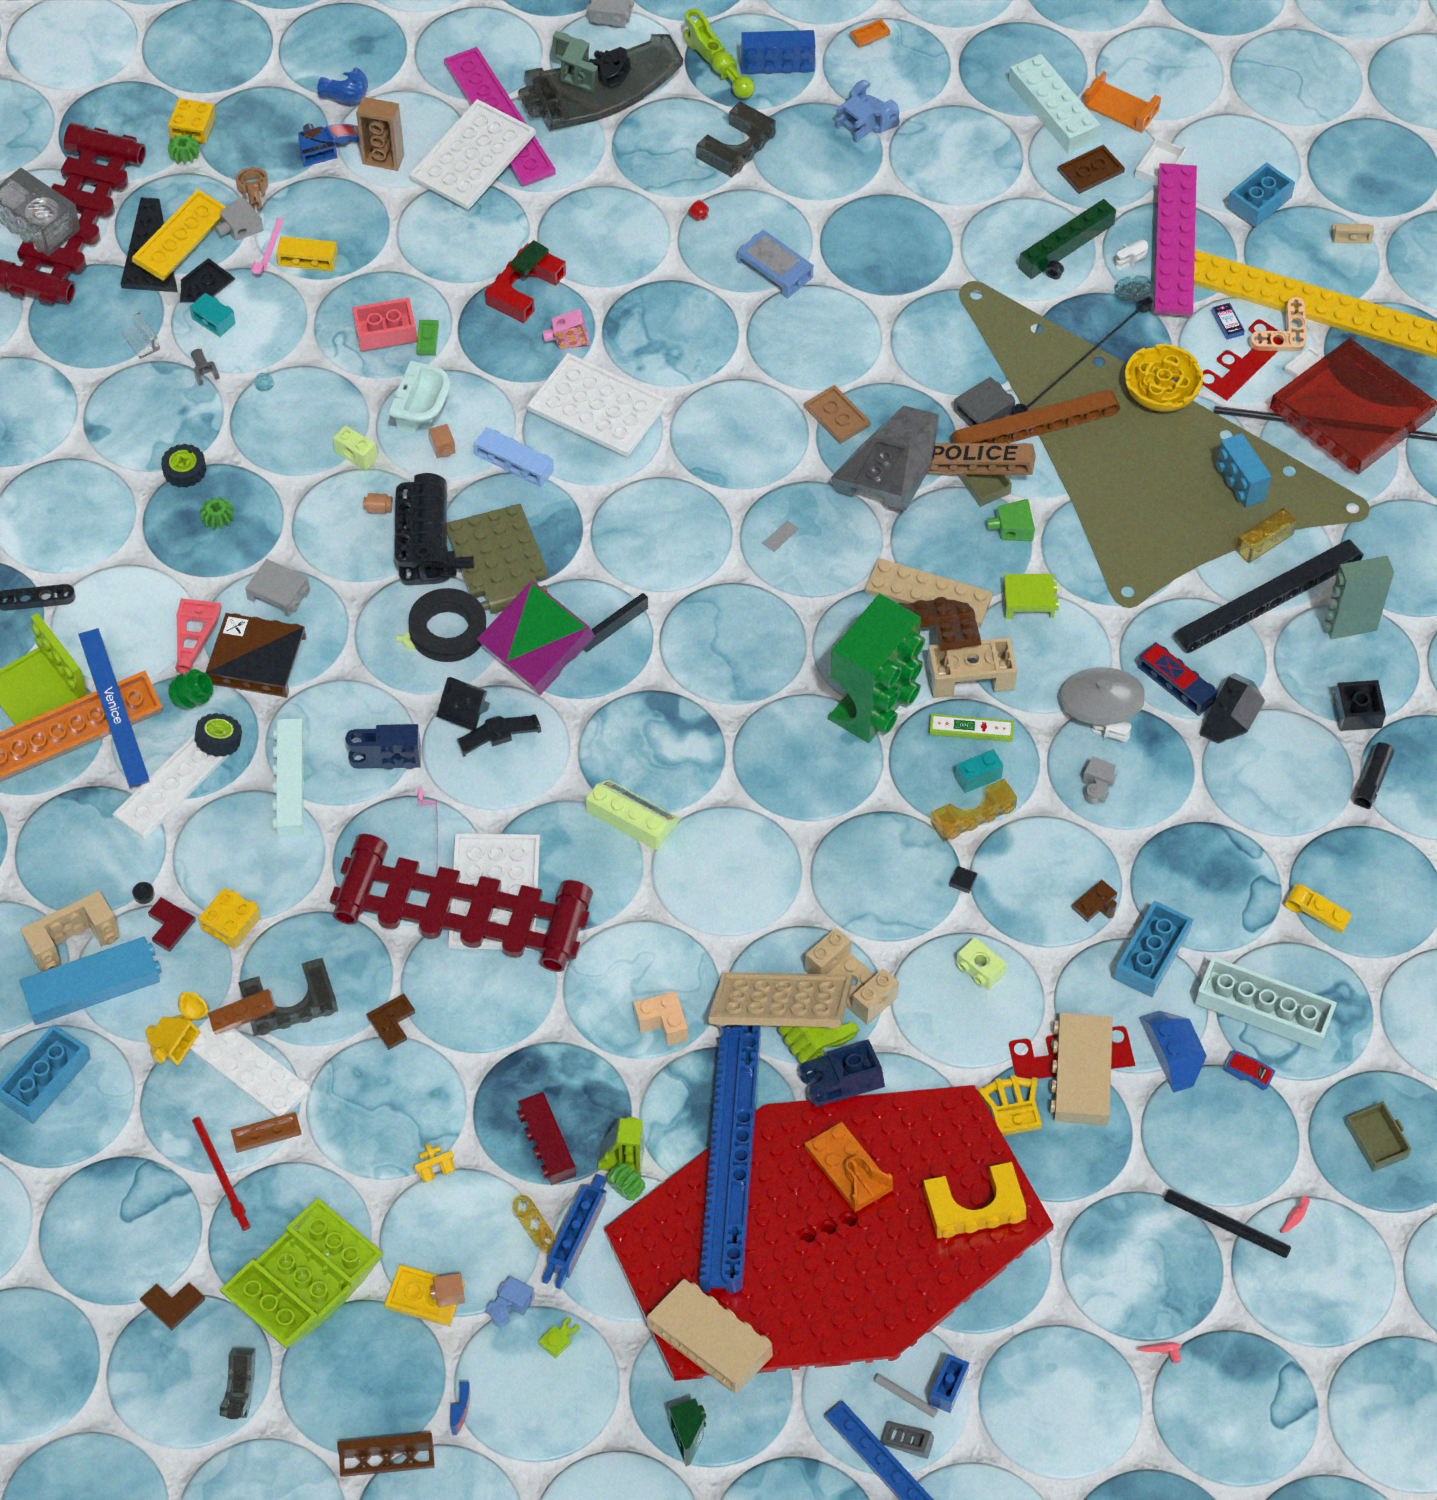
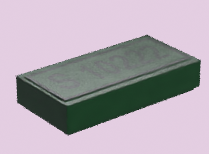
[510,240,549,276]

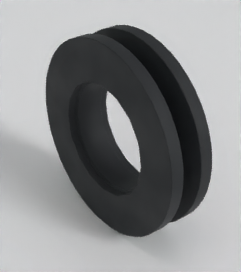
[409,588,486,662]

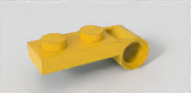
[1285,884,1352,934]

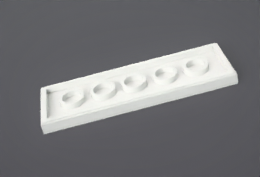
[112,733,230,840]

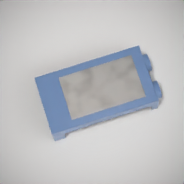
[737,229,814,299]

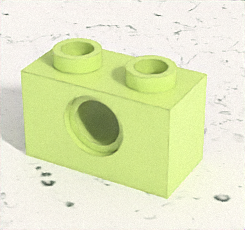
[333,425,378,471]
[956,937,1007,990]

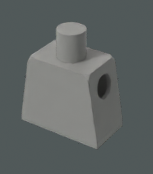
[215,196,264,240]

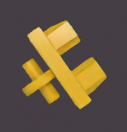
[413,1143,455,1183]

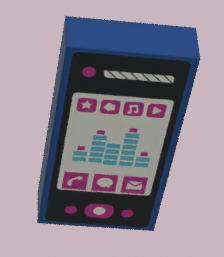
[1211,303,1245,340]

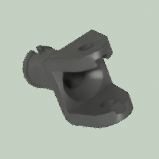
[191,349,220,386]

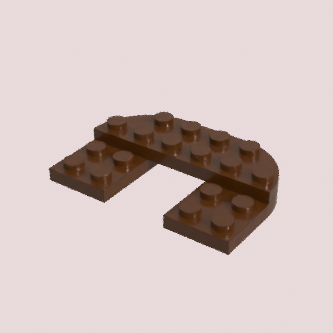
[898,597,981,651]

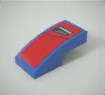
[324,124,360,145]
[1224,1050,1275,1091]
[451,1382,471,1435]

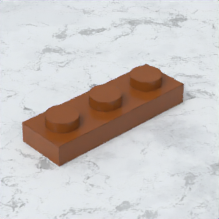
[208,989,277,1035]
[231,1112,302,1153]

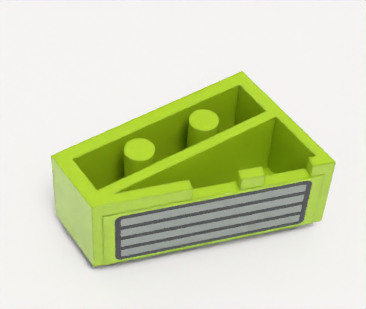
[596,1117,644,1174]

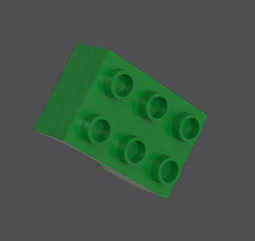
[828,593,925,743]

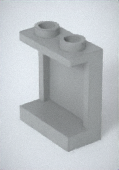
[245,559,310,617]

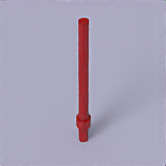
[192,1117,251,1231]

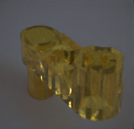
[512,1195,556,1254]

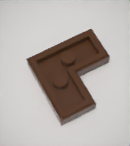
[366,994,415,1050]
[140,1283,205,1331]

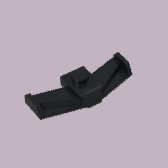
[456,714,541,757]

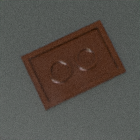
[1057,144,1125,194]

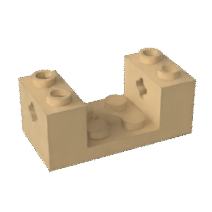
[927,637,1017,698]
[20,891,120,972]
[805,928,899,1025]

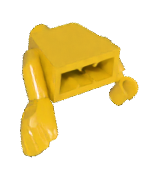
[145,992,209,1066]

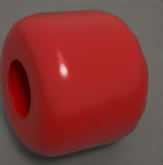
[688,200,709,221]

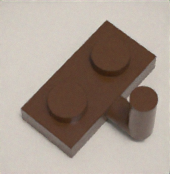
[1072,880,1117,922]

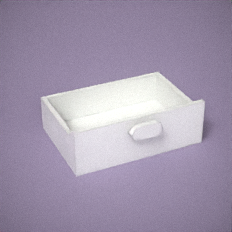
[1135,138,1188,187]

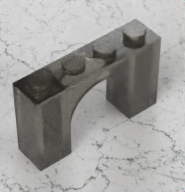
[696,101,776,178]
[238,958,338,1036]

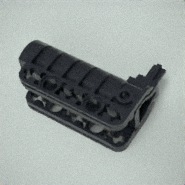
[395,473,475,586]

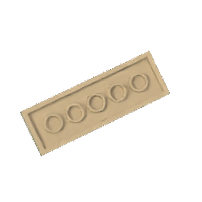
[865,558,993,628]

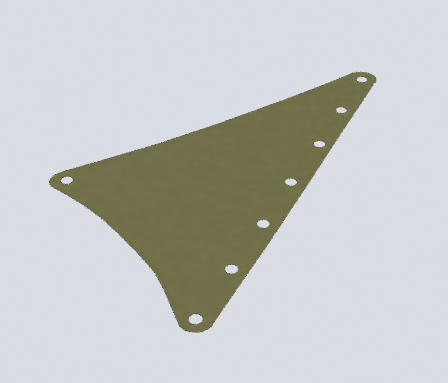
[959,281,1370,608]

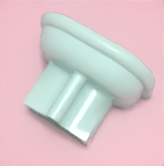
[388,360,451,434]

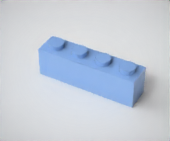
[474,427,554,487]

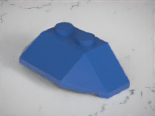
[1139,1011,1207,1093]

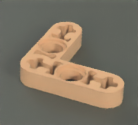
[1249,297,1307,351]

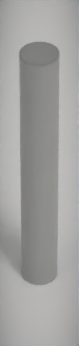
[874,1374,938,1418]

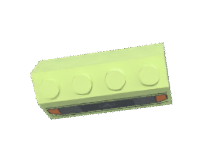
[586,780,680,851]

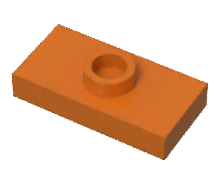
[850,19,890,48]

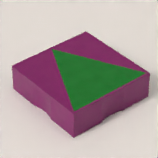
[477,580,595,696]

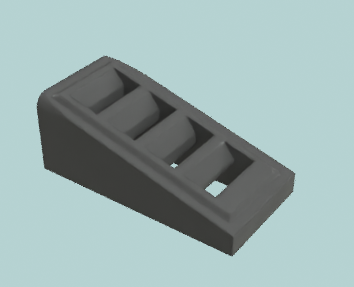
[881,1421,934,1459]

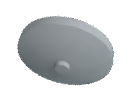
[1061,667,1144,725]

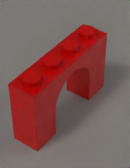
[484,243,566,323]

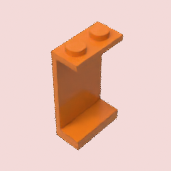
[1083,71,1161,133]

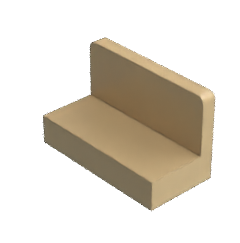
[1332,224,1374,244]

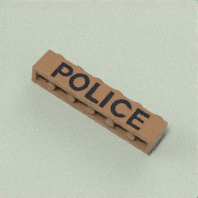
[927,443,1036,475]

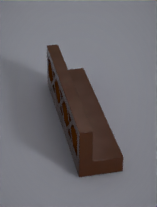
[337,1433,435,1477]

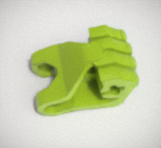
[779,1022,860,1063]

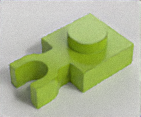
[538,1317,580,1359]

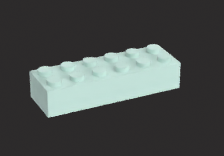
[1009,54,1101,154]
[1195,956,1337,1050]

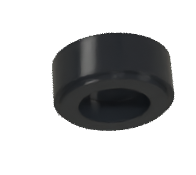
[132,882,155,904]

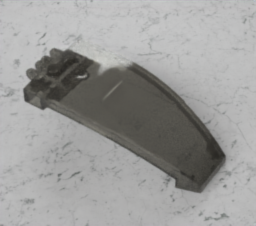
[518,34,683,131]

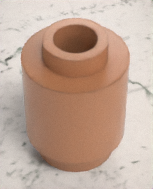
[363,493,393,514]

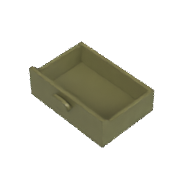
[957,473,1012,507]
[1345,1101,1411,1172]

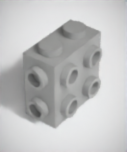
[586,0,635,27]

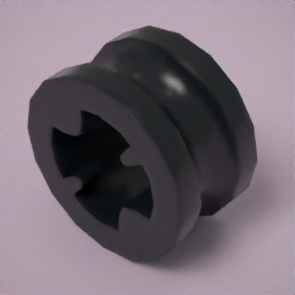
[1045,261,1064,280]

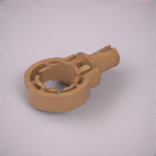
[236,167,268,210]

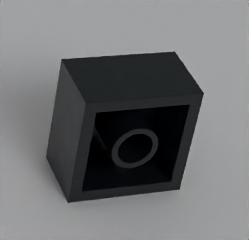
[1334,680,1386,731]

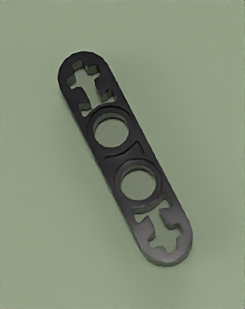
[0,584,76,611]

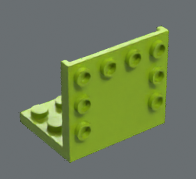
[0,613,88,726]

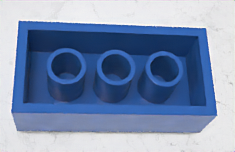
[741,30,816,74]

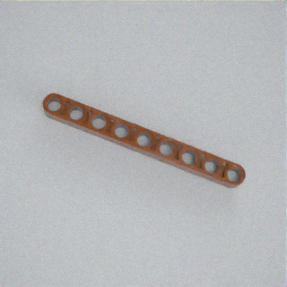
[951,390,1120,443]

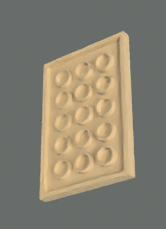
[709,972,852,1029]

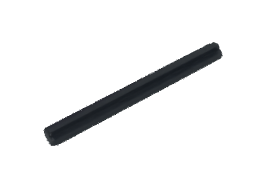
[1164,1189,1291,1258]

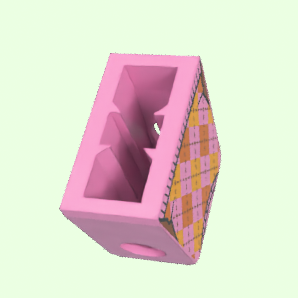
[543,309,590,349]

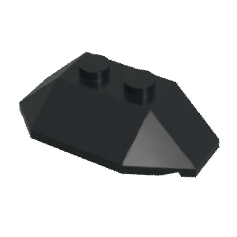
[1200,673,1265,744]

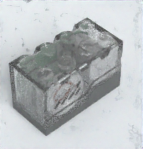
[0,167,81,256]

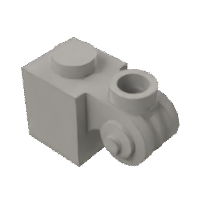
[1083,756,1117,804]

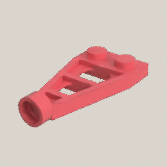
[175,598,222,674]

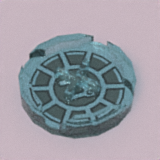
[1114,275,1153,302]

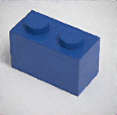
[929,1354,970,1413]

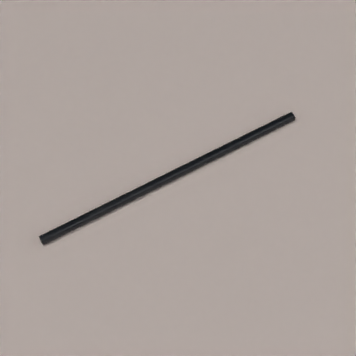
[1214,406,1437,441]

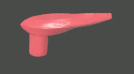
[1280,1197,1310,1233]
[1138,1343,1182,1363]

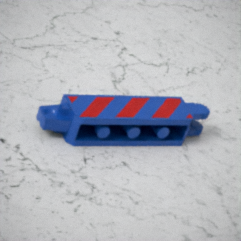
[542,1174,607,1289]

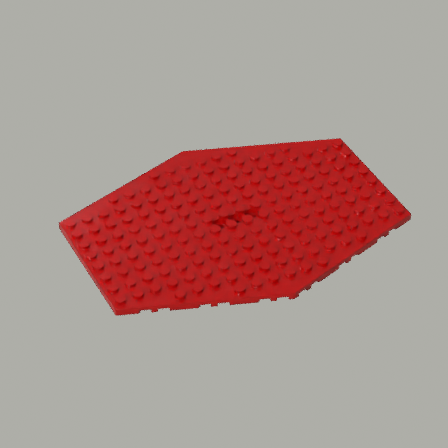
[604,1085,1054,1381]

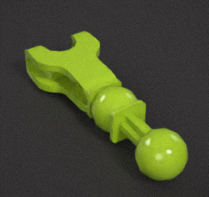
[683,9,755,99]

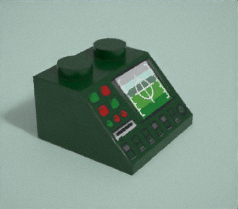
[669,1398,706,1467]

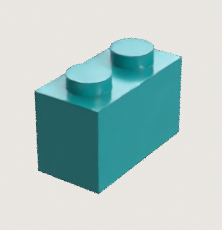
[190,293,236,337]
[955,749,1003,793]

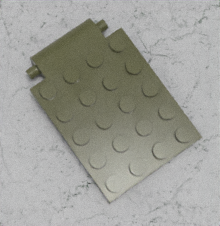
[447,503,549,614]

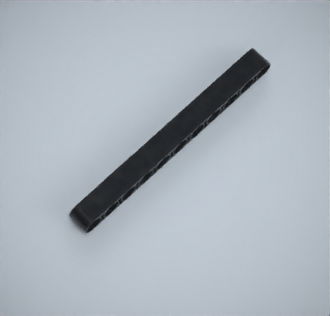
[1174,539,1364,653]

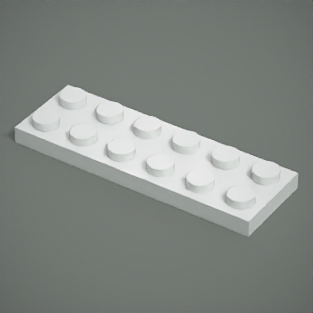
[189,1018,311,1117]

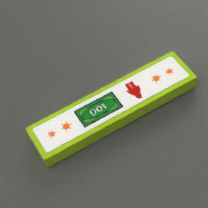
[929,714,1014,742]

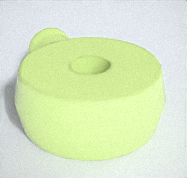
[396,632,416,650]

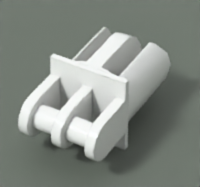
[1115,240,1148,270]
[1092,721,1131,742]

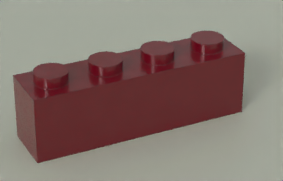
[516,1092,576,1186]

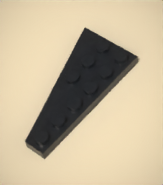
[120,197,178,292]

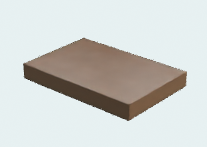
[804,385,871,444]

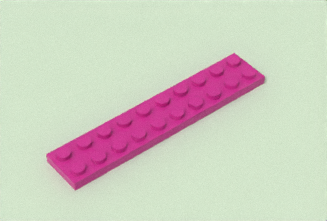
[444,47,556,186]
[1154,163,1197,316]

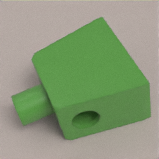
[986,499,1035,541]

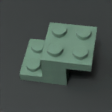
[552,31,598,93]

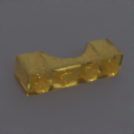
[930,778,1017,842]

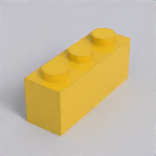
[276,236,338,272]

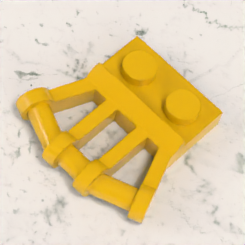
[977,1075,1042,1136]

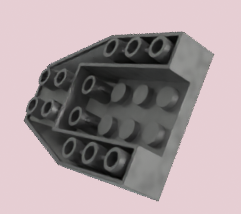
[831,405,939,511]

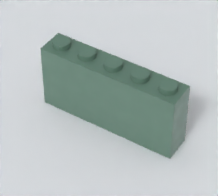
[1323,556,1394,640]

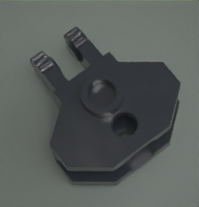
[588,47,631,87]

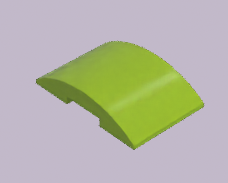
[220,1198,383,1349]

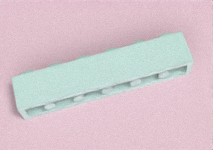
[273,718,304,837]

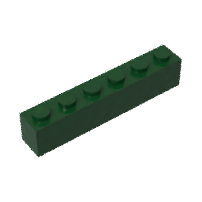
[1018,199,1116,279]

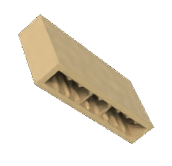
[1050,1013,1113,1126]
[647,1279,773,1395]

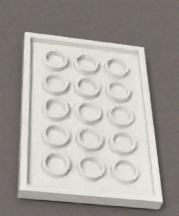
[409,99,536,210]
[527,353,668,457]
[448,834,540,950]

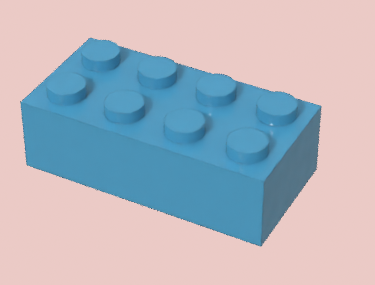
[1114,900,1193,997]
[0,1025,91,1124]

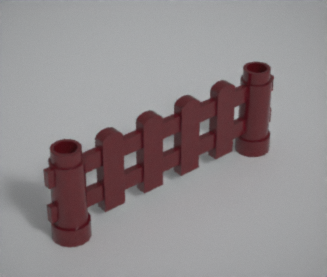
[0,122,146,305]
[330,834,593,972]

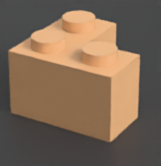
[634,991,688,1046]

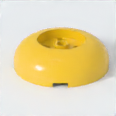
[1125,344,1203,412]

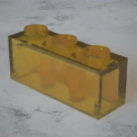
[1235,507,1297,563]

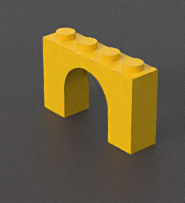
[923,1162,1026,1238]

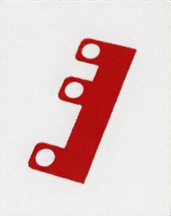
[1202,319,1283,401]
[1009,1026,1136,1079]

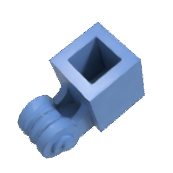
[486,1276,535,1327]

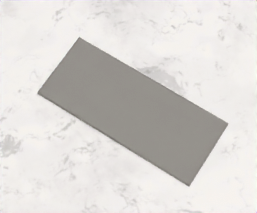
[763,520,799,552]

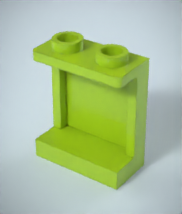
[1003,574,1059,619]

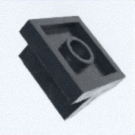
[436,677,490,731]

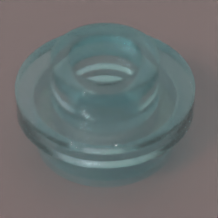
[254,373,274,391]

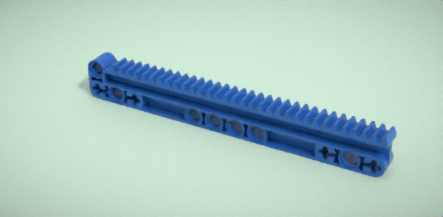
[700,1025,761,1293]

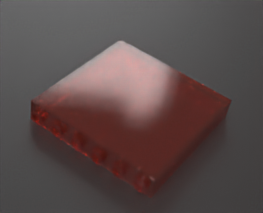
[1270,338,1437,475]

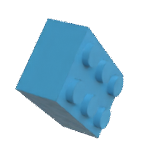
[1227,162,1295,227]
[1216,433,1271,508]

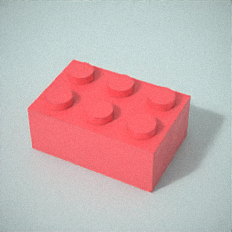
[352,298,417,351]

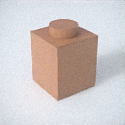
[428,424,456,458]
[430,1273,465,1308]

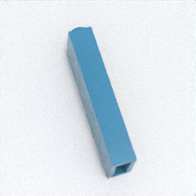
[19,936,162,1026]

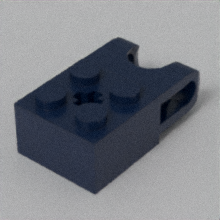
[345,724,421,770]
[799,1039,885,1106]

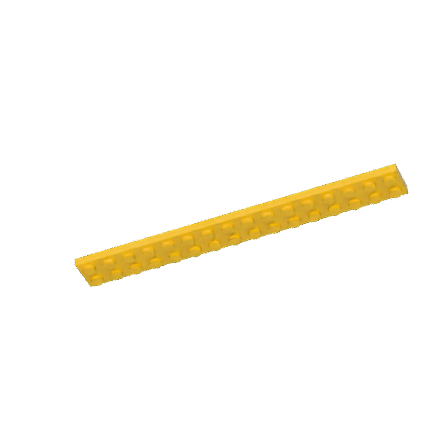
[1194,250,1437,358]

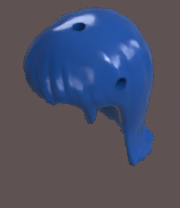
[317,67,368,105]

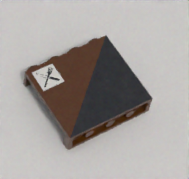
[205,613,307,698]

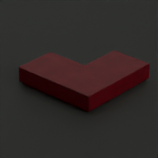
[148,897,196,952]

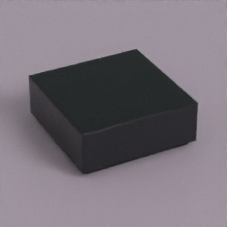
[950,866,978,894]

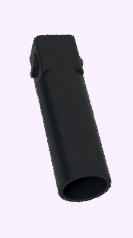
[1354,742,1395,809]

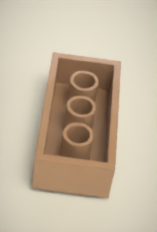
[356,97,404,171]

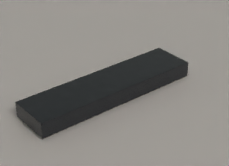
[583,593,648,653]

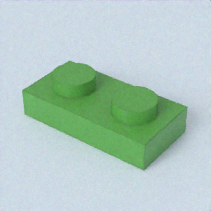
[416,320,439,355]

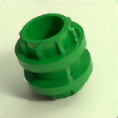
[168,669,213,710]

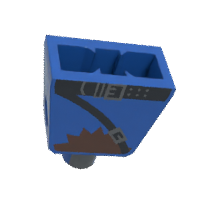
[298,123,337,167]

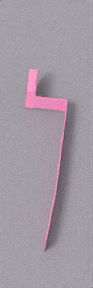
[251,218,284,274]
[418,788,438,871]

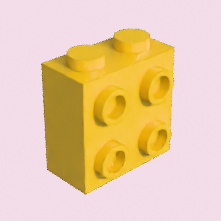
[168,98,216,144]
[198,887,261,949]

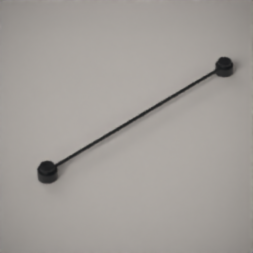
[1012,295,1153,415]

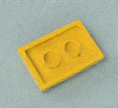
[384,1265,465,1327]

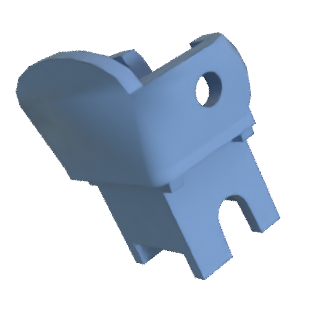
[836,80,900,142]

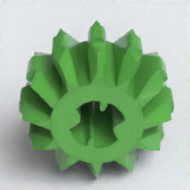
[167,133,200,164]
[200,496,234,530]
[607,1163,645,1201]

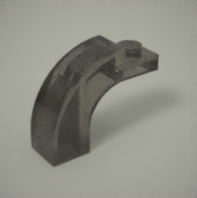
[219,1348,256,1419]

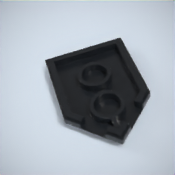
[180,258,235,302]

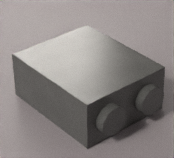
[953,376,1016,426]

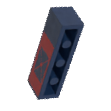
[1137,642,1218,716]

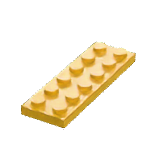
[132,189,226,281]

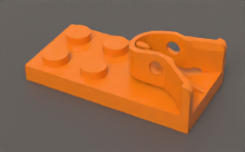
[805,1122,893,1212]

